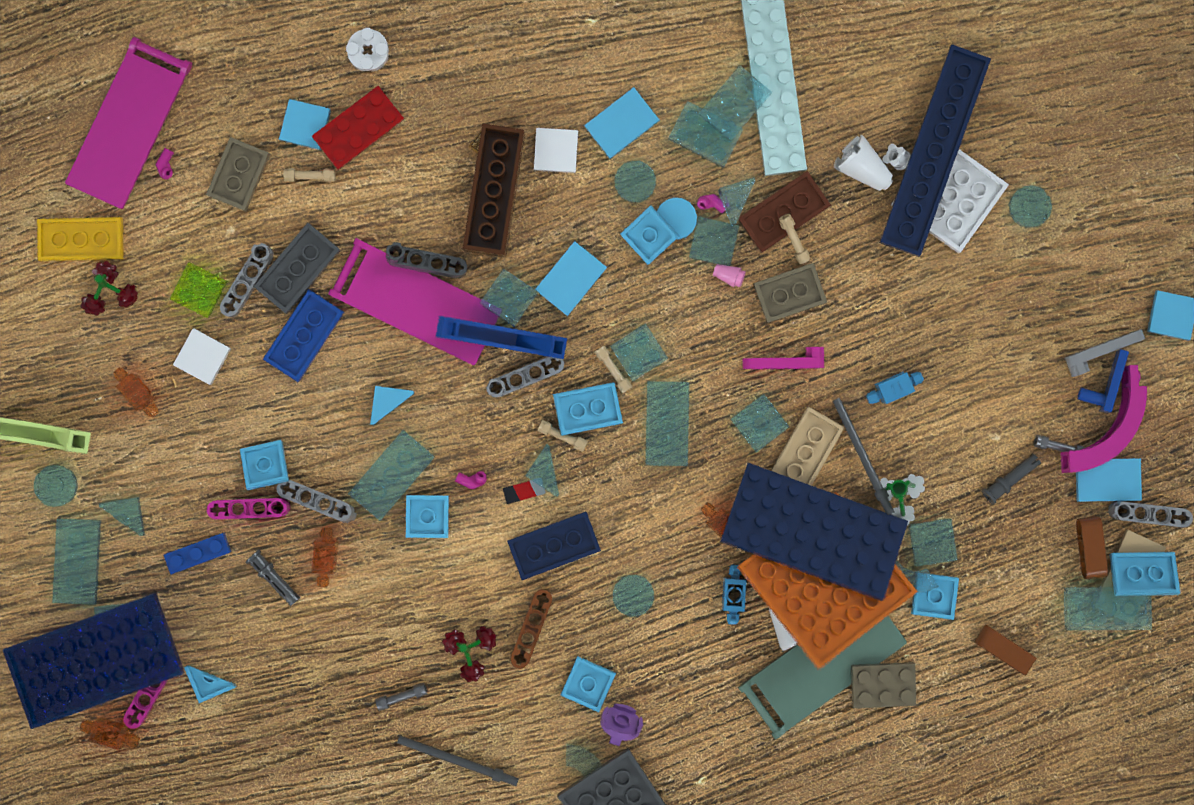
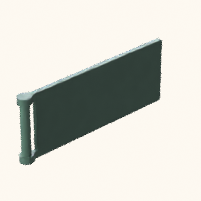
[738,616,907,740]

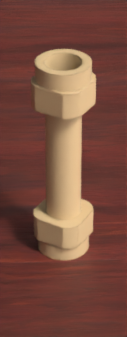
[283,168,336,182]
[779,214,810,264]
[594,345,633,394]
[537,420,588,452]

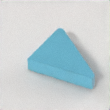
[370,386,415,425]
[184,665,237,703]

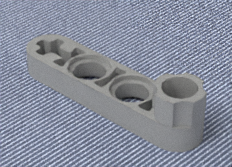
[220,243,274,317]
[1064,329,1145,377]
[486,357,564,398]
[277,480,357,524]
[1108,501,1193,528]

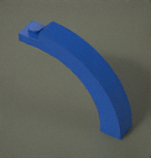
[436,316,567,359]

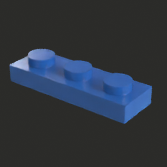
[164,532,232,575]

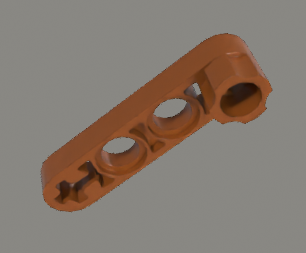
[510,589,552,669]

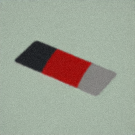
[503,478,545,504]

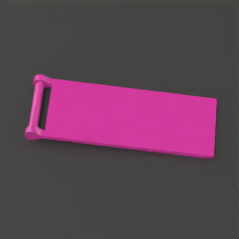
[65,37,192,209]
[328,238,502,366]

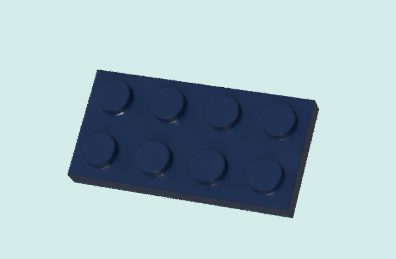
[507,511,601,580]

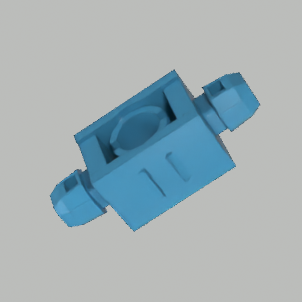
[866,372,924,404]
[722,564,746,625]

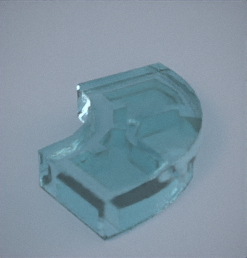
[895,561,938,593]
[566,743,602,776]

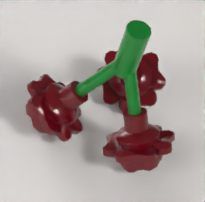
[80,260,138,316]
[442,626,497,682]

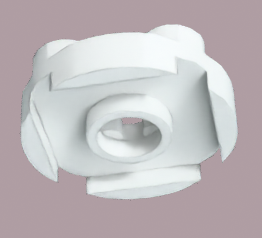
[346,28,389,71]

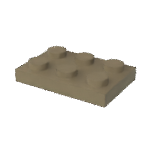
[206,137,270,212]
[753,263,827,323]
[851,662,916,709]

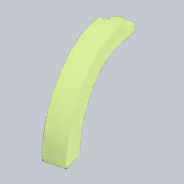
[0,417,91,454]

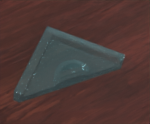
[718,177,755,226]
[525,444,559,498]
[99,497,145,536]

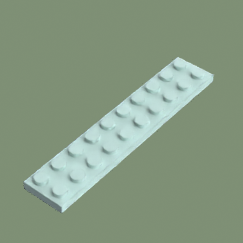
[741,0,807,176]

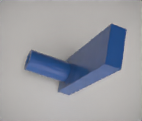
[1077,349,1129,414]

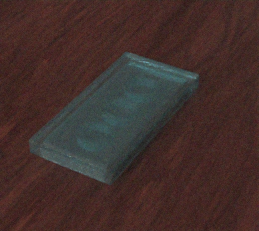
[646,381,689,466]
[348,430,435,521]
[52,518,101,605]

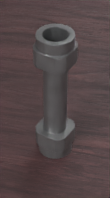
[1034,435,1086,452]
[375,683,428,711]

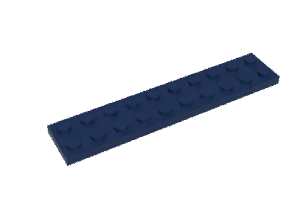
[879,44,991,257]

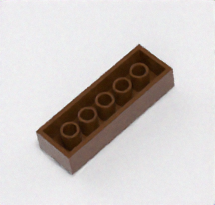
[462,123,526,258]

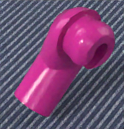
[156,148,174,179]
[697,194,729,214]
[455,471,487,489]

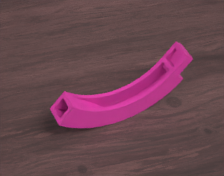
[1061,365,1147,473]

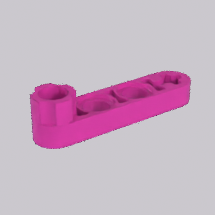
[742,347,824,369]
[207,498,291,519]
[123,653,177,729]

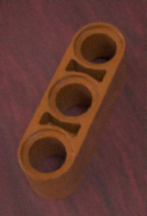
[1076,516,1108,579]
[974,624,1037,676]

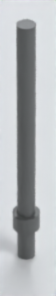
[833,398,895,515]
[397,735,519,786]

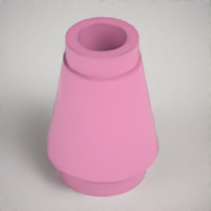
[713,264,746,288]

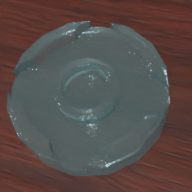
[615,161,656,203]
[1009,185,1052,228]
[34,465,78,507]
[613,574,654,617]

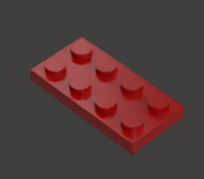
[312,86,404,170]

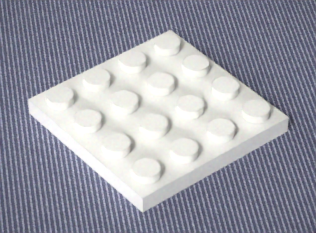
[891,149,1009,254]

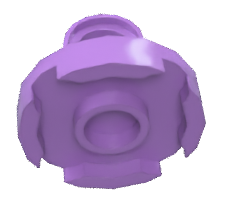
[600,704,643,746]

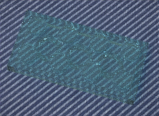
[1064,587,1152,630]

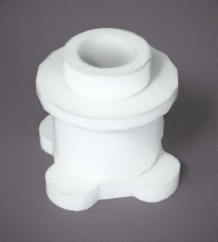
[883,144,911,170]

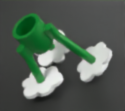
[873,474,925,525]

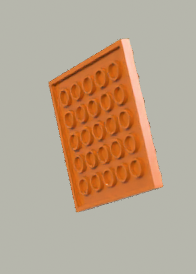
[737,492,918,670]

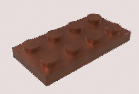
[738,171,831,253]

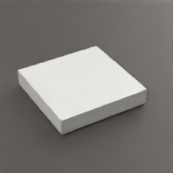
[534,128,578,173]
[173,328,231,385]

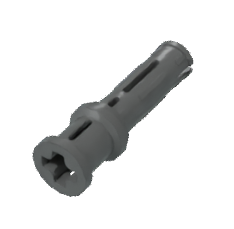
[981,454,1041,505]
[245,550,300,607]

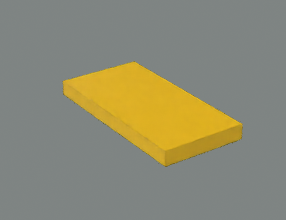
[37,217,124,262]

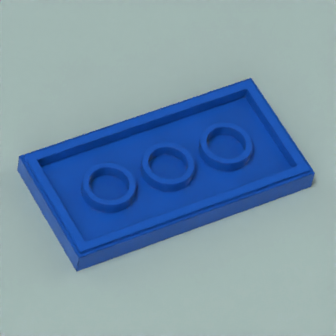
[263,289,345,382]

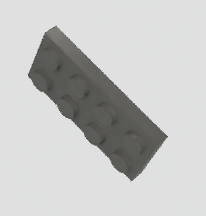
[253,223,341,314]

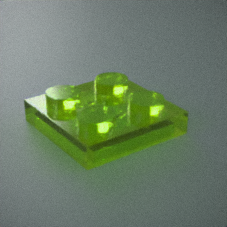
[170,262,228,318]

